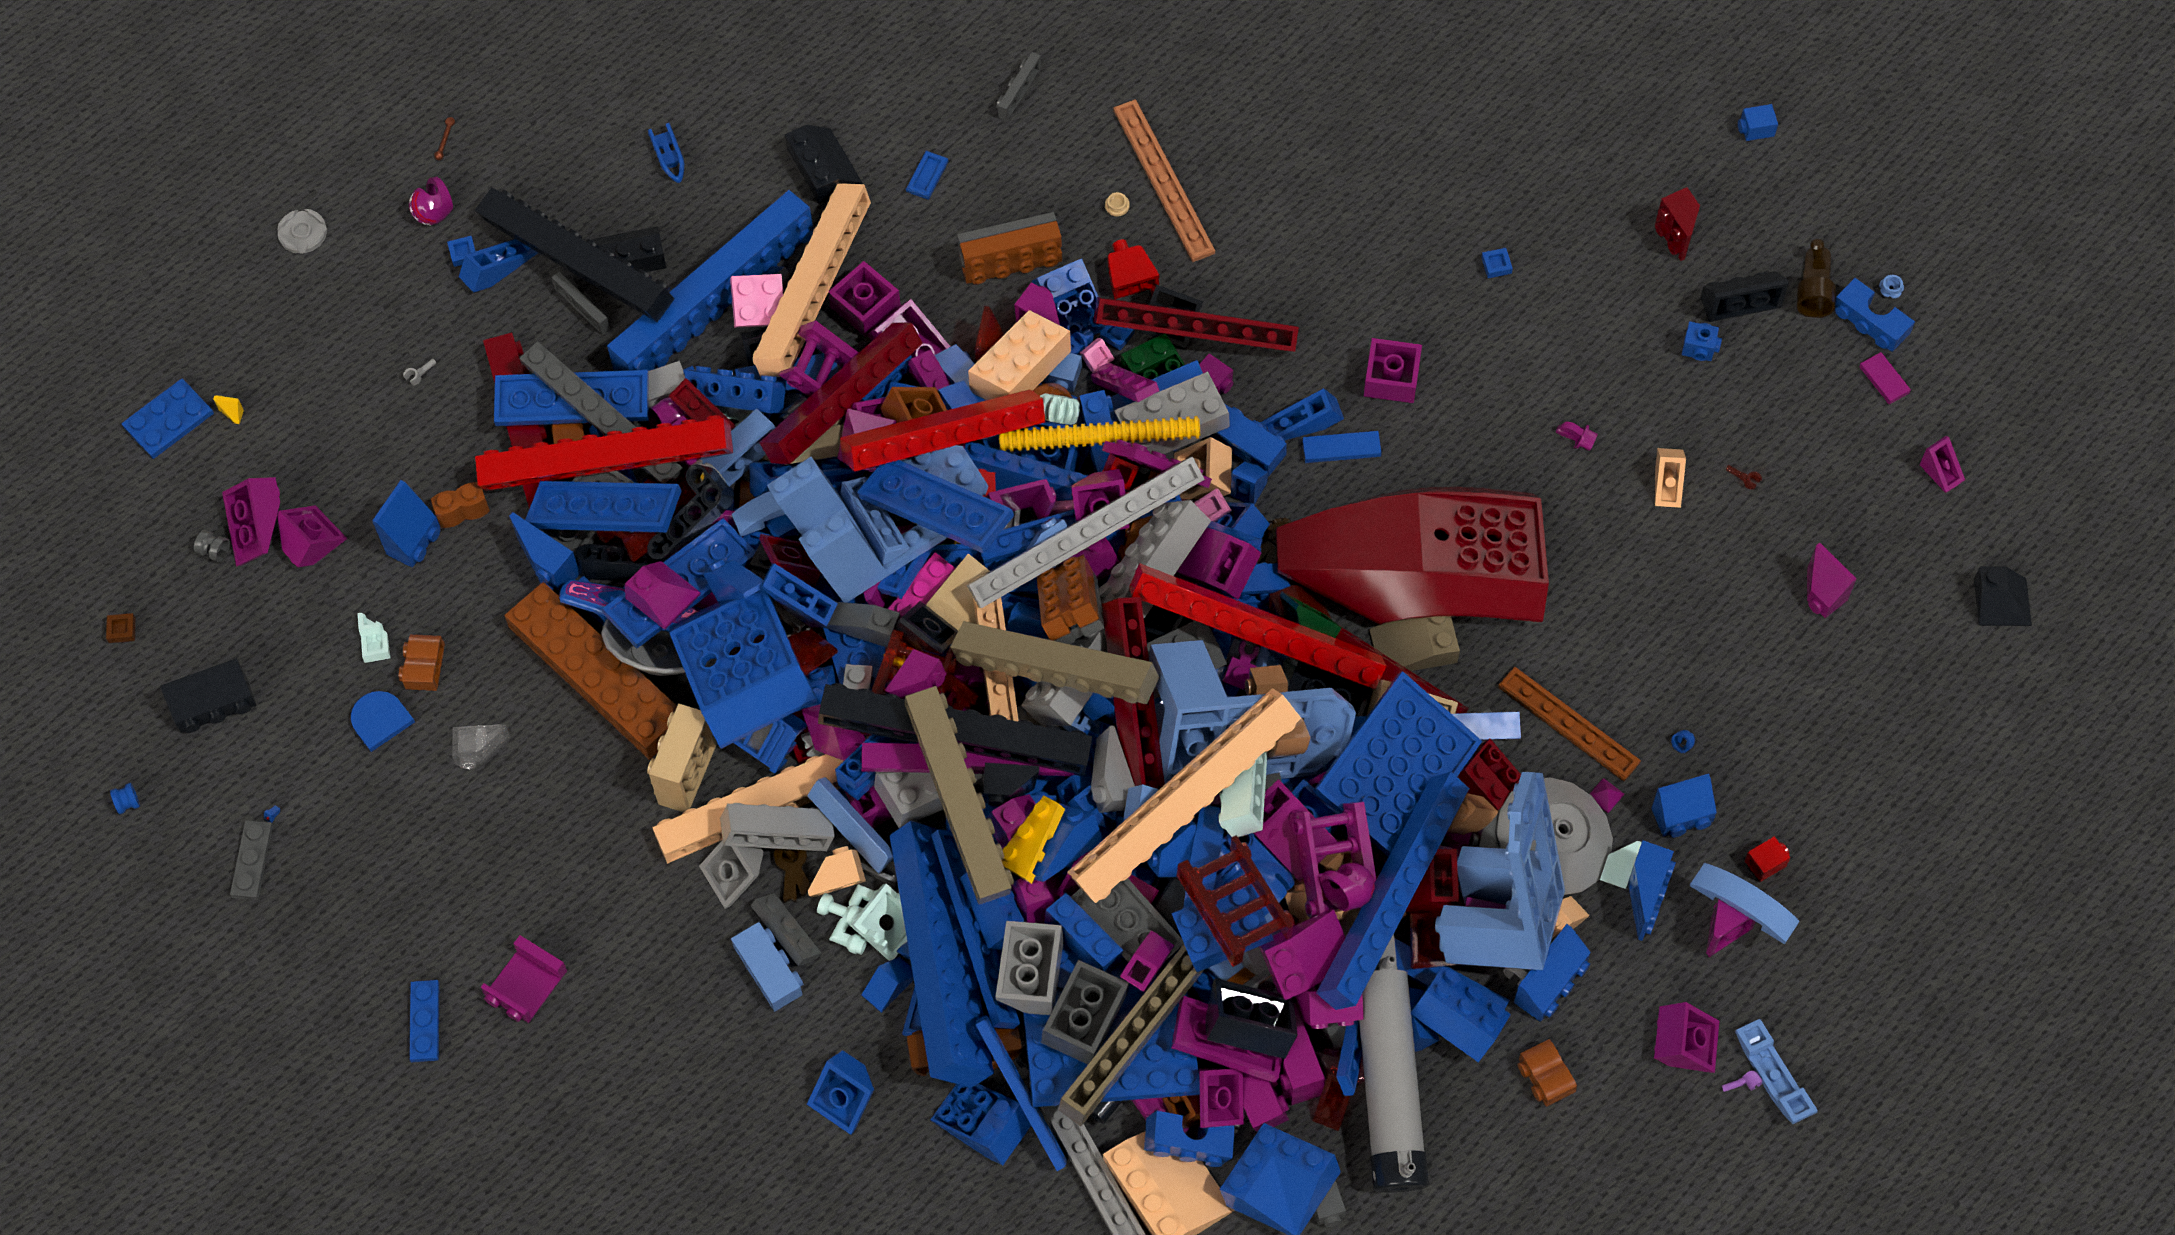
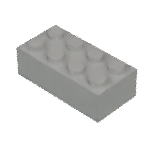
[1114,372,1230,465]

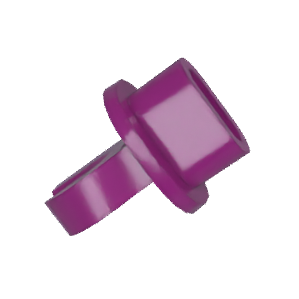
[1556,422,1598,451]

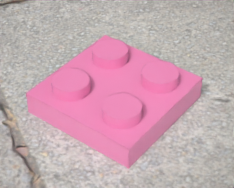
[730,274,783,328]

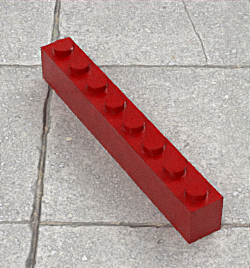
[840,389,1045,472]

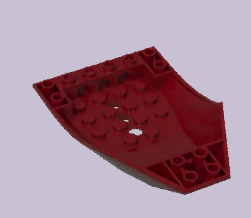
[1276,486,1549,625]

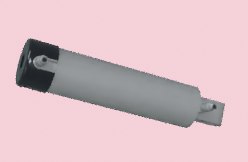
[1359,934,1429,1193]

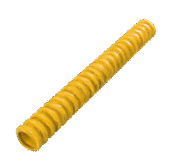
[999,416,1201,452]

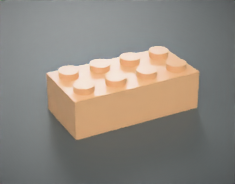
[968,310,1071,400]

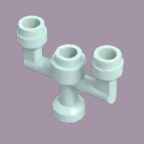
[817,884,878,955]

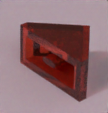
[1313,1071,1352,1131]

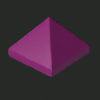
[1590,778,1624,813]

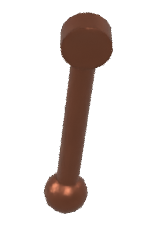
[434,117,455,160]

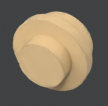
[1105,192,1130,216]

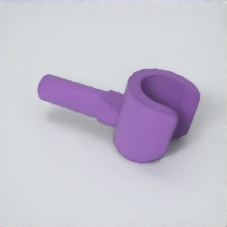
[1721,1071,1762,1092]

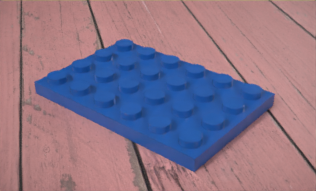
[1313,671,1482,857]

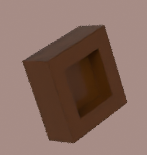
[106,613,136,643]

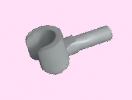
[403,359,436,386]

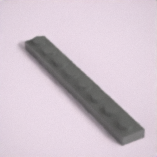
[519,341,683,484]

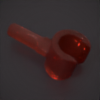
[1726,465,1762,490]

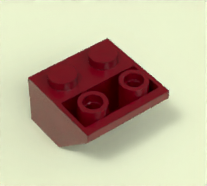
[1655,187,1700,261]
[1457,738,1521,811]
[1405,849,1459,912]

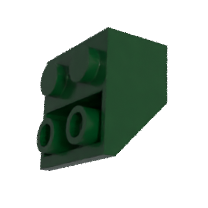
[1121,333,1185,380]

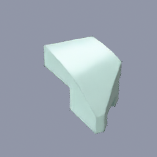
[358,613,390,663]
[1600,841,1642,889]

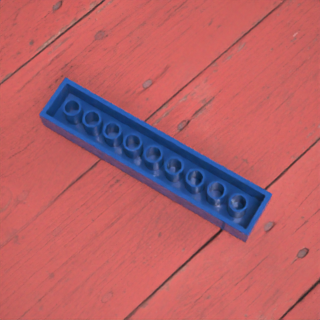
[607,190,813,371]
[890,821,994,1088]

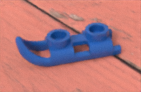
[648,123,684,183]

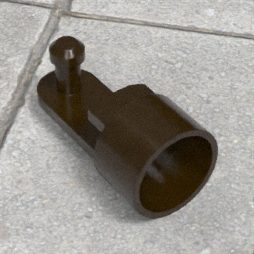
[1797,239,1836,318]

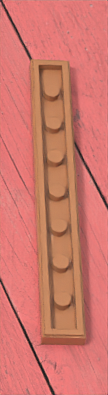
[1113,99,1215,262]

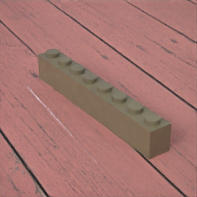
[950,621,1160,704]
[904,686,1014,905]
[1058,944,1205,1127]

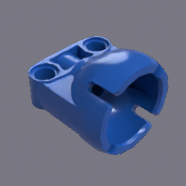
[1214,832,1295,916]

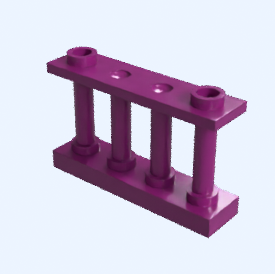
[779,320,859,422]
[1292,802,1376,918]

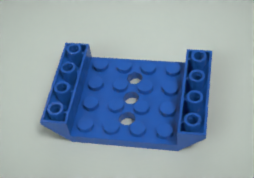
[669,579,818,749]

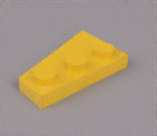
[1001,795,1065,884]

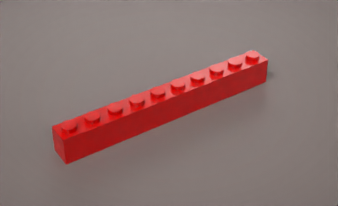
[475,415,733,491]
[1129,563,1386,689]

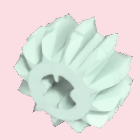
[1040,393,1080,425]

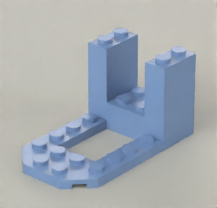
[767,445,989,603]
[1149,640,1356,784]
[1435,772,1565,970]

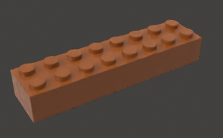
[504,582,677,760]

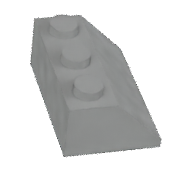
[996,921,1064,1015]

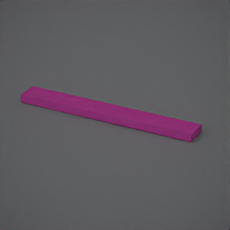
[861,743,1078,776]

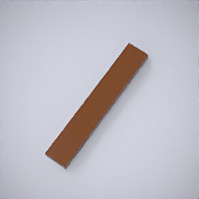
[1498,667,1641,781]

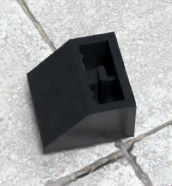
[1151,876,1187,938]

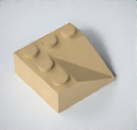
[647,704,717,812]

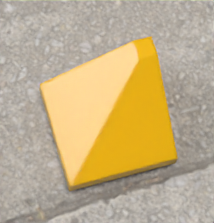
[213,395,244,424]

